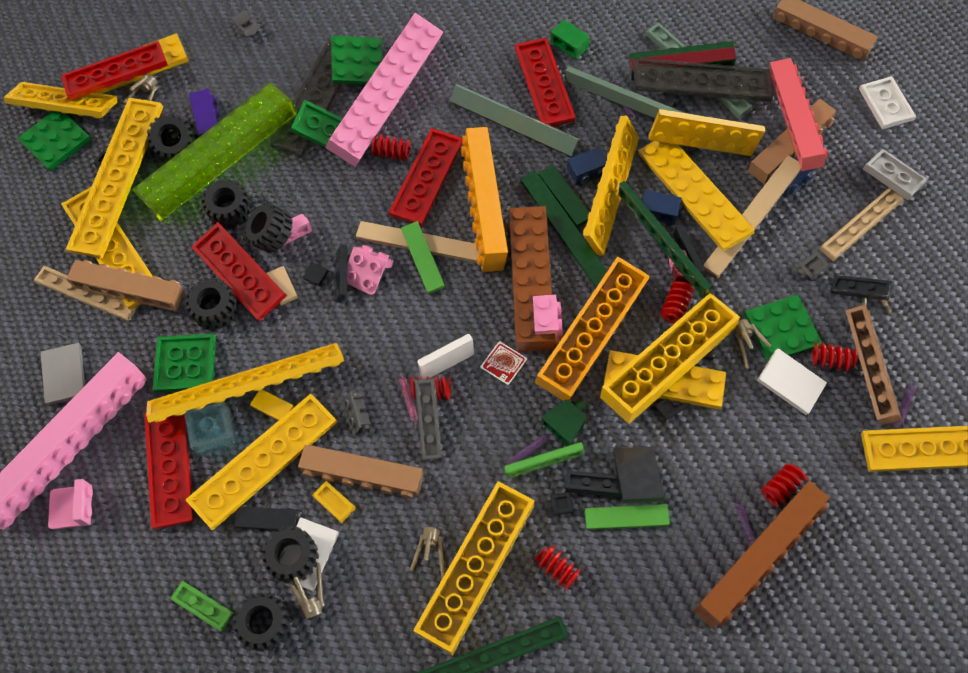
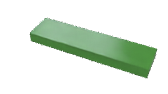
[401,221,445,294]
[504,442,584,479]
[585,504,670,530]

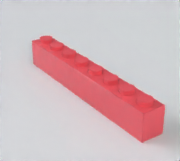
[770,58,828,171]

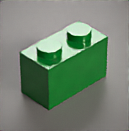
[550,20,590,60]

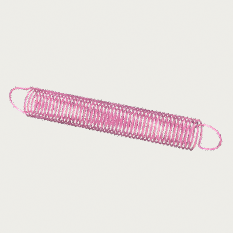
[399,374,418,424]

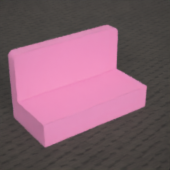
[284,214,312,245]

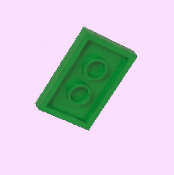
[290,100,343,148]

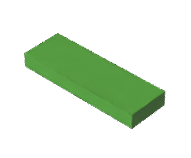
[170,581,235,633]

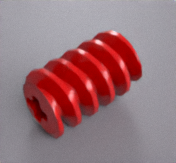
[372,134,411,161]
[661,282,695,324]
[812,342,857,372]
[411,376,451,401]
[761,464,808,508]
[533,545,581,592]

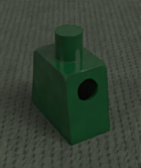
[541,399,589,446]

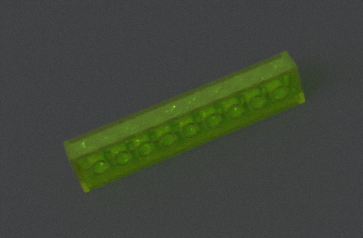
[132,82,297,222]

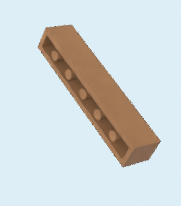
[773,0,878,61]
[748,99,836,184]
[66,260,185,312]
[846,305,902,425]
[298,444,424,499]

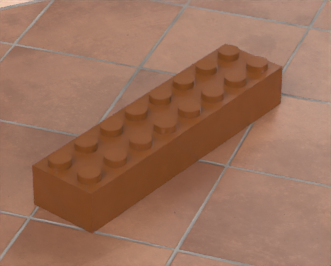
[509,206,555,352]
[693,481,830,629]

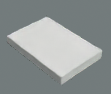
[859,76,916,129]
[417,334,474,379]
[757,349,827,415]
[280,517,339,592]

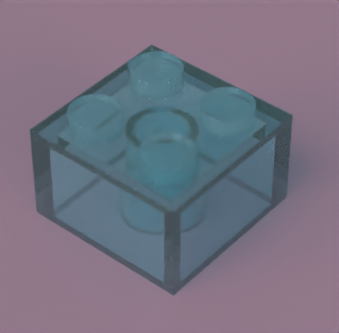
[185,401,237,455]

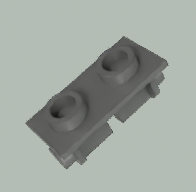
[344,391,371,435]

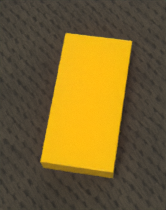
[250,390,294,421]
[312,481,356,523]

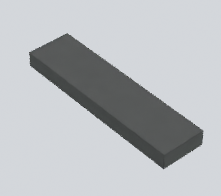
[415,378,442,460]

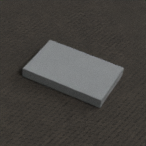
[863,149,927,200]
[41,343,85,406]

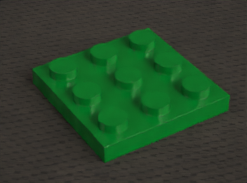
[331,35,383,85]
[17,111,91,171]
[744,294,822,363]
[153,334,216,393]

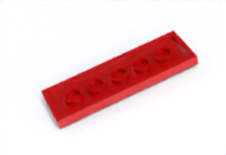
[515,37,576,127]
[61,41,168,101]
[389,128,463,227]
[191,222,287,321]
[144,413,194,530]

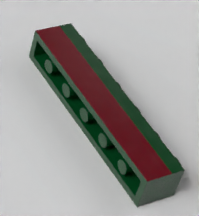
[629,41,736,81]

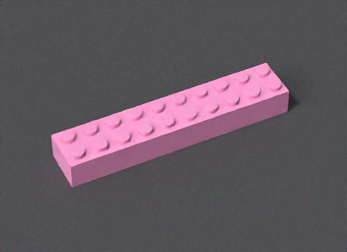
[326,13,443,167]
[0,352,148,530]

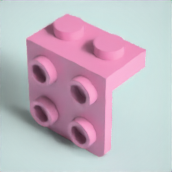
[347,245,394,295]
[533,295,563,345]
[48,479,93,530]

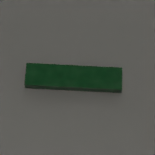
[538,165,590,228]

